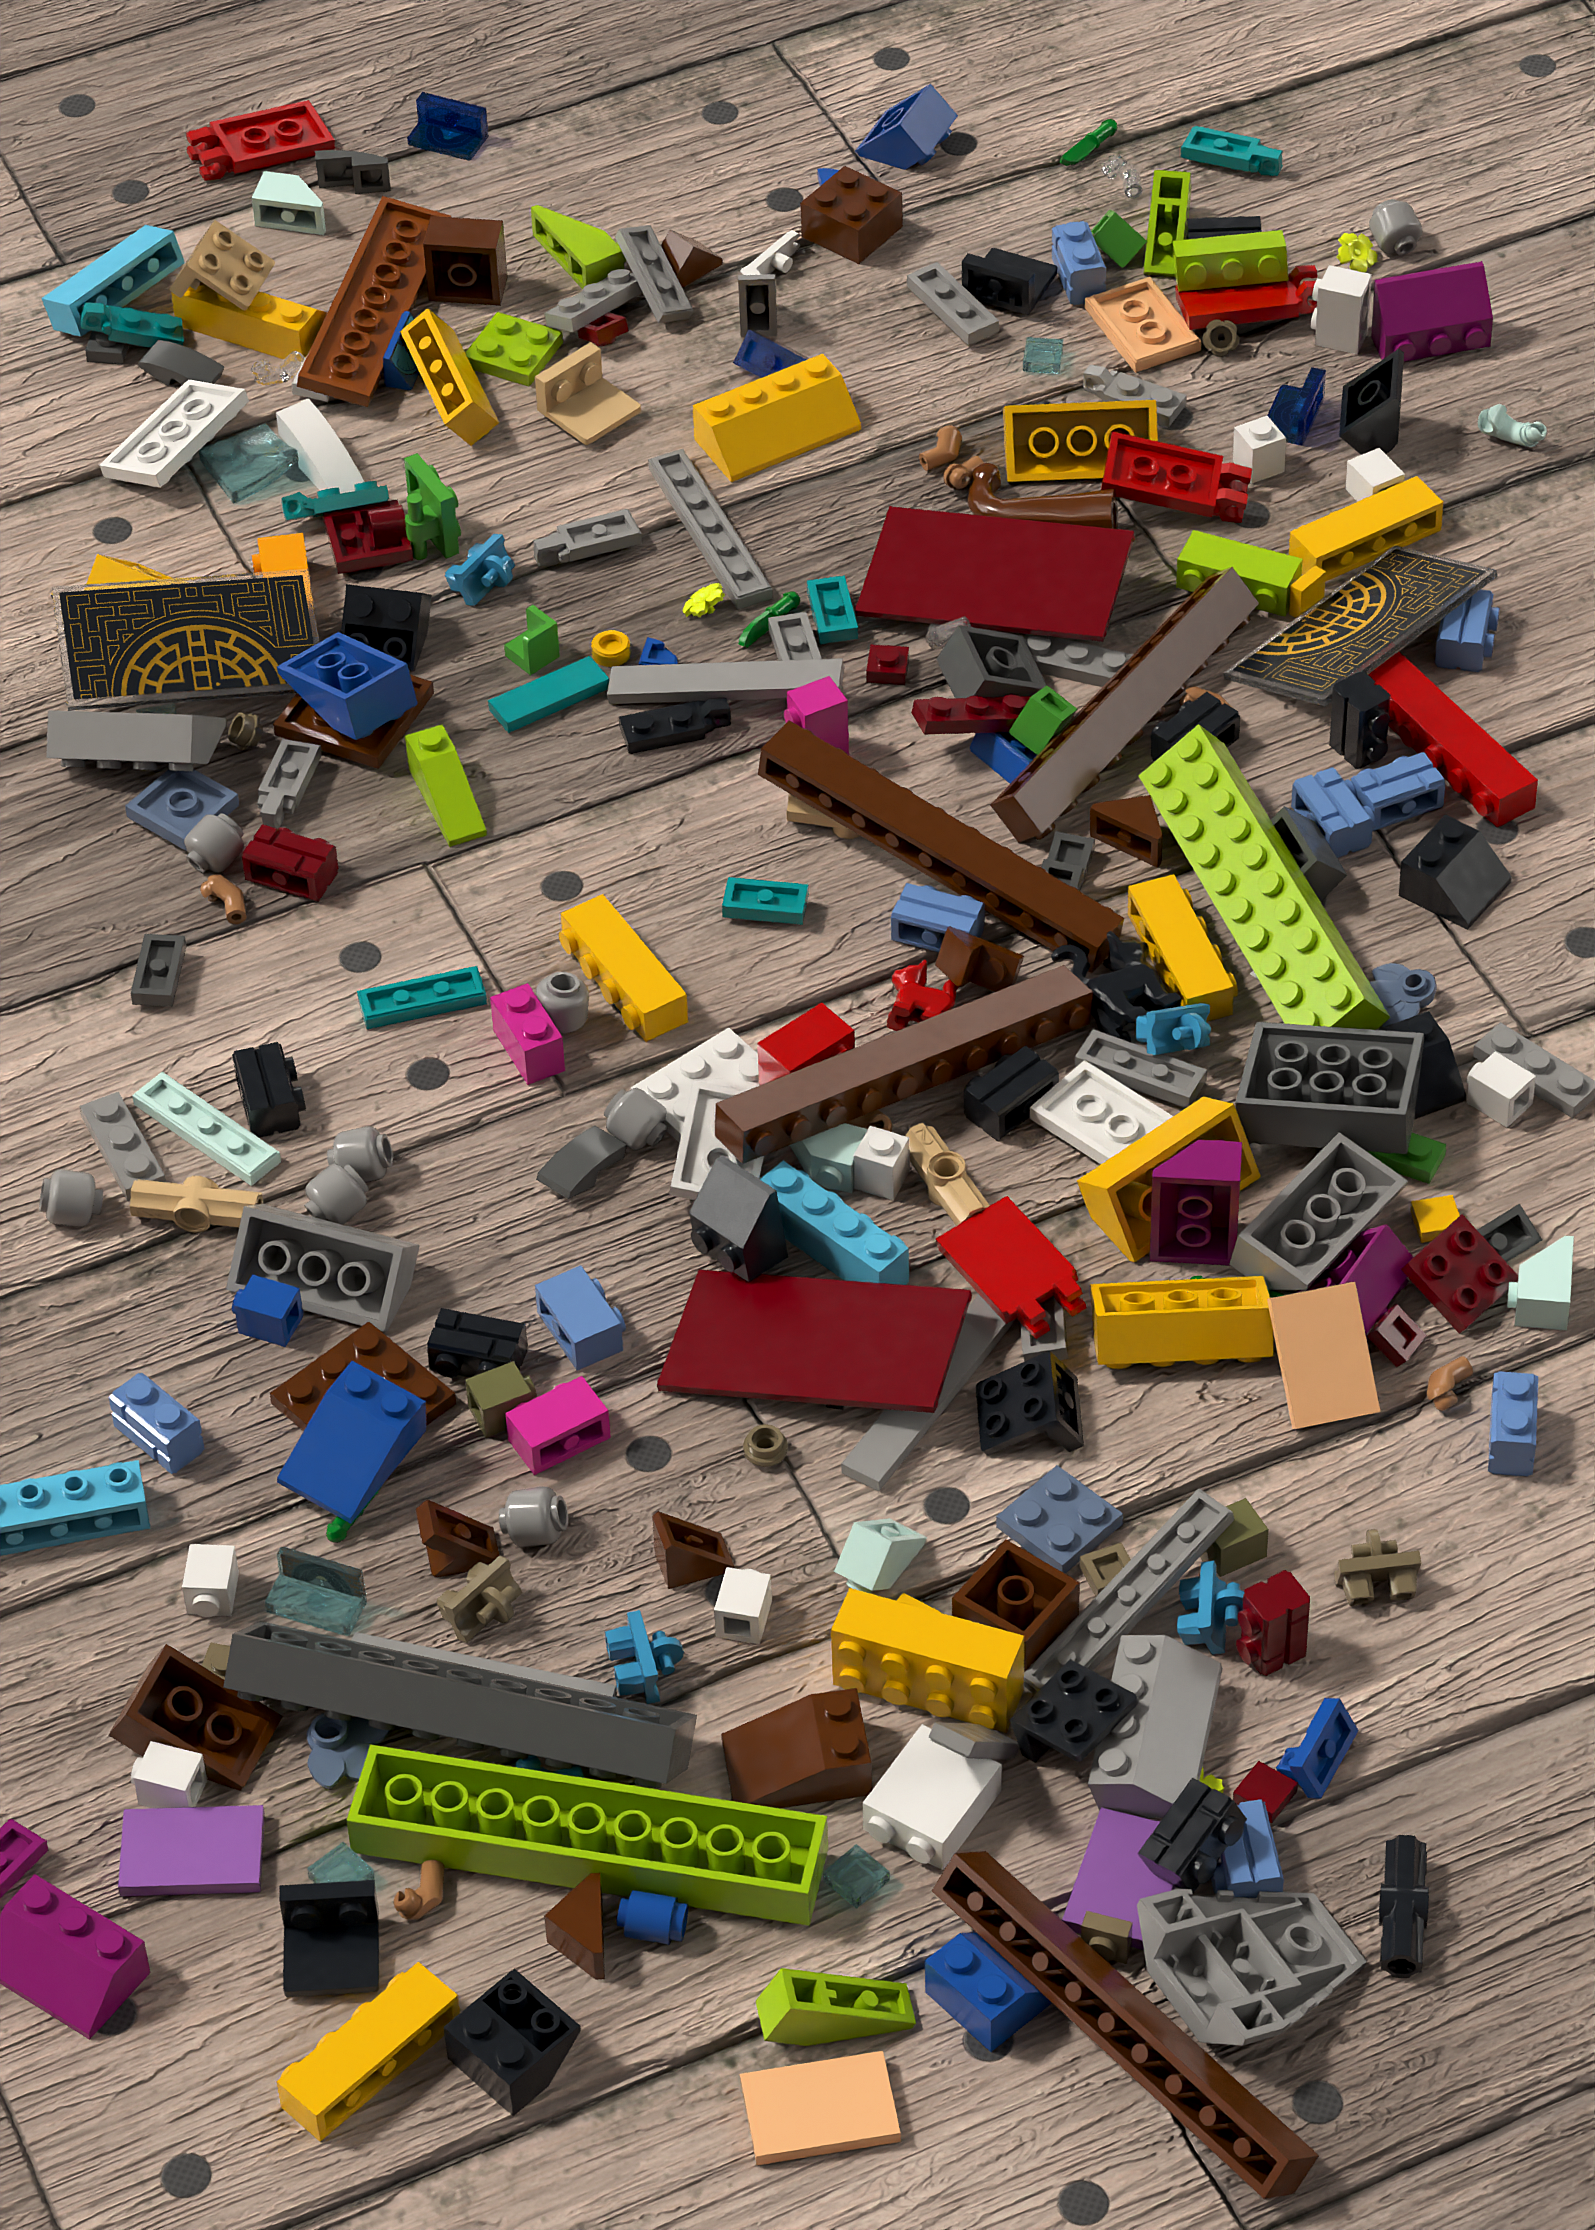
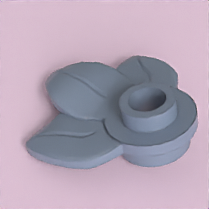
[1369,963,1437,1027]
[307,1713,389,1789]

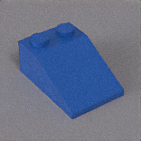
[277,632,418,740]
[277,1361,426,1524]

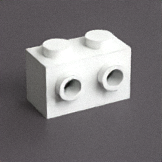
[1311,265,1372,355]

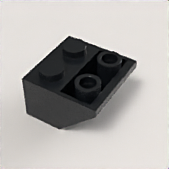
[341,584,432,671]
[443,1968,581,2116]

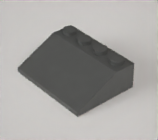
[1235,1022,1424,1154]

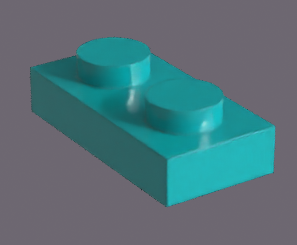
[807,575,858,644]
[722,877,809,925]

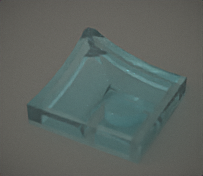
[199,423,299,504]

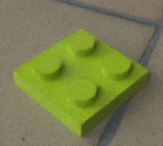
[465,312,563,387]

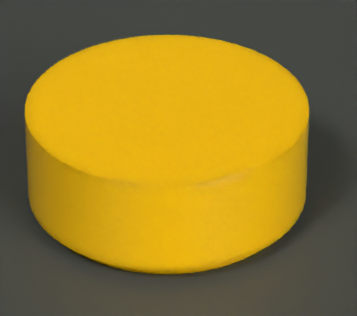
[591,630,631,667]

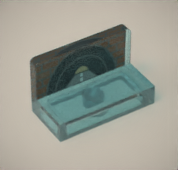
[265,1547,367,1637]

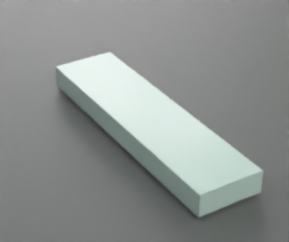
[132,1072,281,1186]

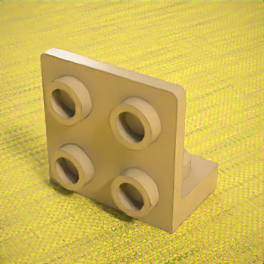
[169,220,275,310]
[535,342,641,445]

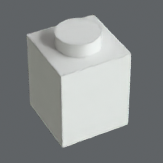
[1233,416,1286,484]
[1346,448,1405,502]
[1467,1051,1536,1127]
[853,1126,910,1201]
[182,1544,239,1617]
[714,1567,772,1645]
[131,1741,207,1808]

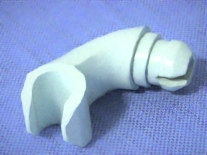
[1477,404,1547,447]

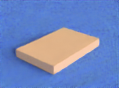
[1084,277,1201,373]
[1267,1282,1381,1429]
[740,2051,901,2166]

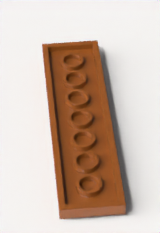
[297,196,451,407]

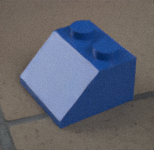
[855,84,958,170]
[925,1933,1052,2052]

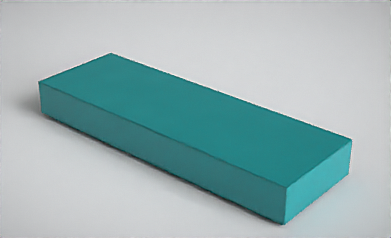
[488,656,609,733]
[357,966,487,1029]

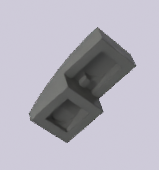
[315,150,391,194]
[138,340,224,386]
[1041,831,1096,890]
[536,1126,627,1199]

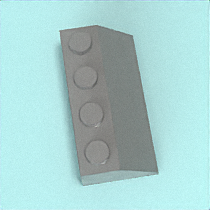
[46,710,226,771]
[1229,1132,1408,1290]
[226,1204,420,1332]
[1088,1635,1223,1818]

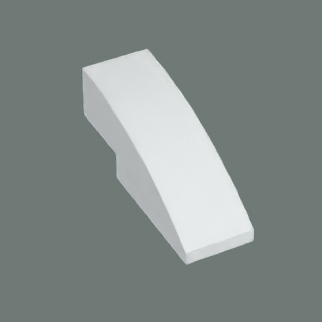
[276,398,364,494]

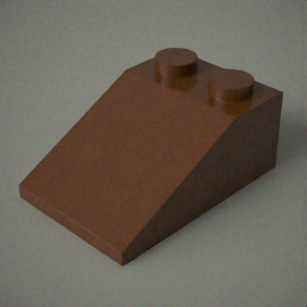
[108,1644,283,1791]
[721,1688,872,1808]

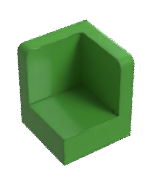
[1091,209,1147,267]
[504,605,560,675]
[1009,685,1078,755]

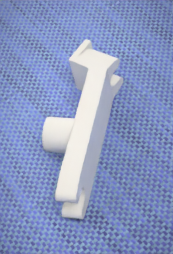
[740,230,800,275]

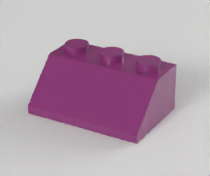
[1371,261,1493,362]
[1150,1140,1242,1266]
[1273,1224,1413,1340]
[0,1874,151,2040]

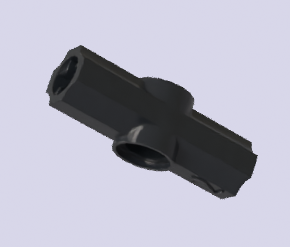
[1379,1835,1429,1978]

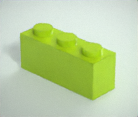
[1173,230,1288,292]
[1176,530,1303,617]

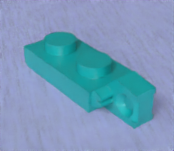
[1181,126,1283,176]
[80,302,184,348]
[281,481,389,522]

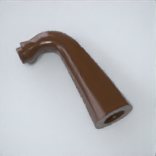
[968,463,1118,529]

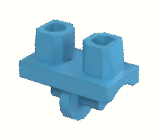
[445,534,515,606]
[1136,1003,1211,1055]
[1177,1560,1244,1655]
[605,1610,684,1704]

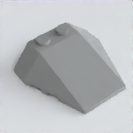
[1137,1889,1367,2046]

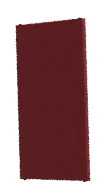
[855,506,1135,642]
[657,1270,972,1413]

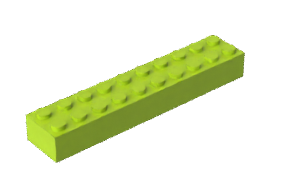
[1138,724,1391,1030]
[346,1744,828,1926]

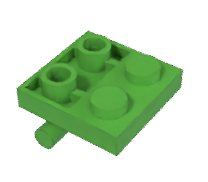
[404,453,461,560]

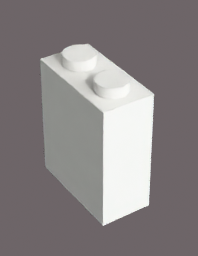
[863,1724,1002,1870]

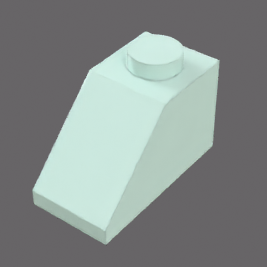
[252,171,326,235]
[789,1123,868,1194]
[1507,1236,1574,1330]
[834,1518,927,1594]

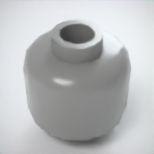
[1369,199,1422,255]
[184,813,244,873]
[536,972,589,1035]
[604,1088,668,1150]
[327,1126,393,1183]
[304,1164,369,1225]
[39,1169,103,1227]
[499,1486,568,1547]

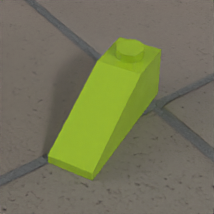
[1144,170,1192,277]
[531,205,626,289]
[405,724,487,847]
[756,1968,916,2046]

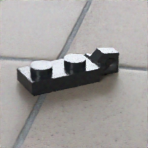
[619,698,731,754]

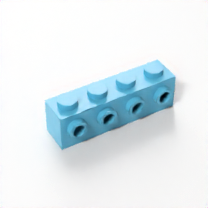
[41,225,185,337]
[760,1160,909,1285]
[0,1460,151,1556]

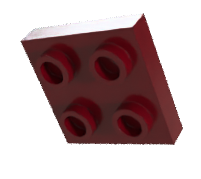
[323,499,413,574]
[1401,1214,1518,1334]

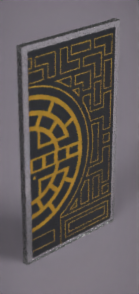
[1223,545,1498,707]
[51,569,320,711]

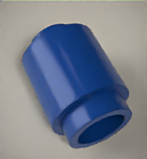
[617,1890,689,1945]

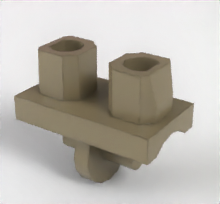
[1334,1529,1422,1606]
[437,1556,522,1643]

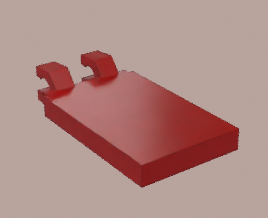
[186,100,335,181]
[1175,265,1317,330]
[1101,432,1252,523]
[936,1196,1087,1339]

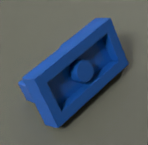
[1276,1698,1359,1799]

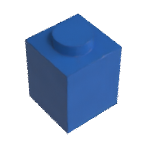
[232,1274,304,1347]

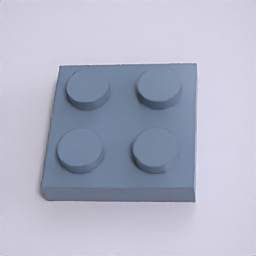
[125,769,239,851]
[996,1465,1123,1573]

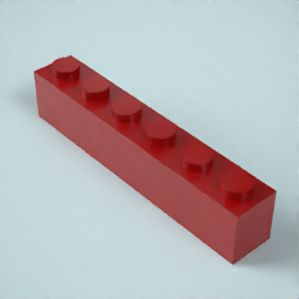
[1351,644,1538,828]

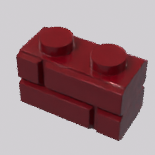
[242,824,339,902]
[1236,1570,1310,1676]

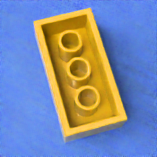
[831,1588,1024,1733]

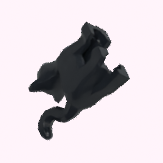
[1051,931,1182,1042]

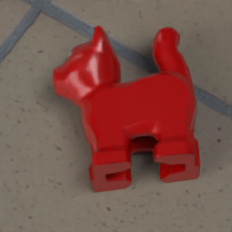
[887,960,959,1031]

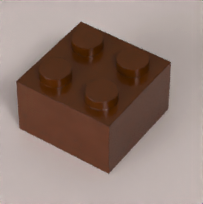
[800,166,903,264]
[423,216,508,306]
[952,1539,1080,1672]

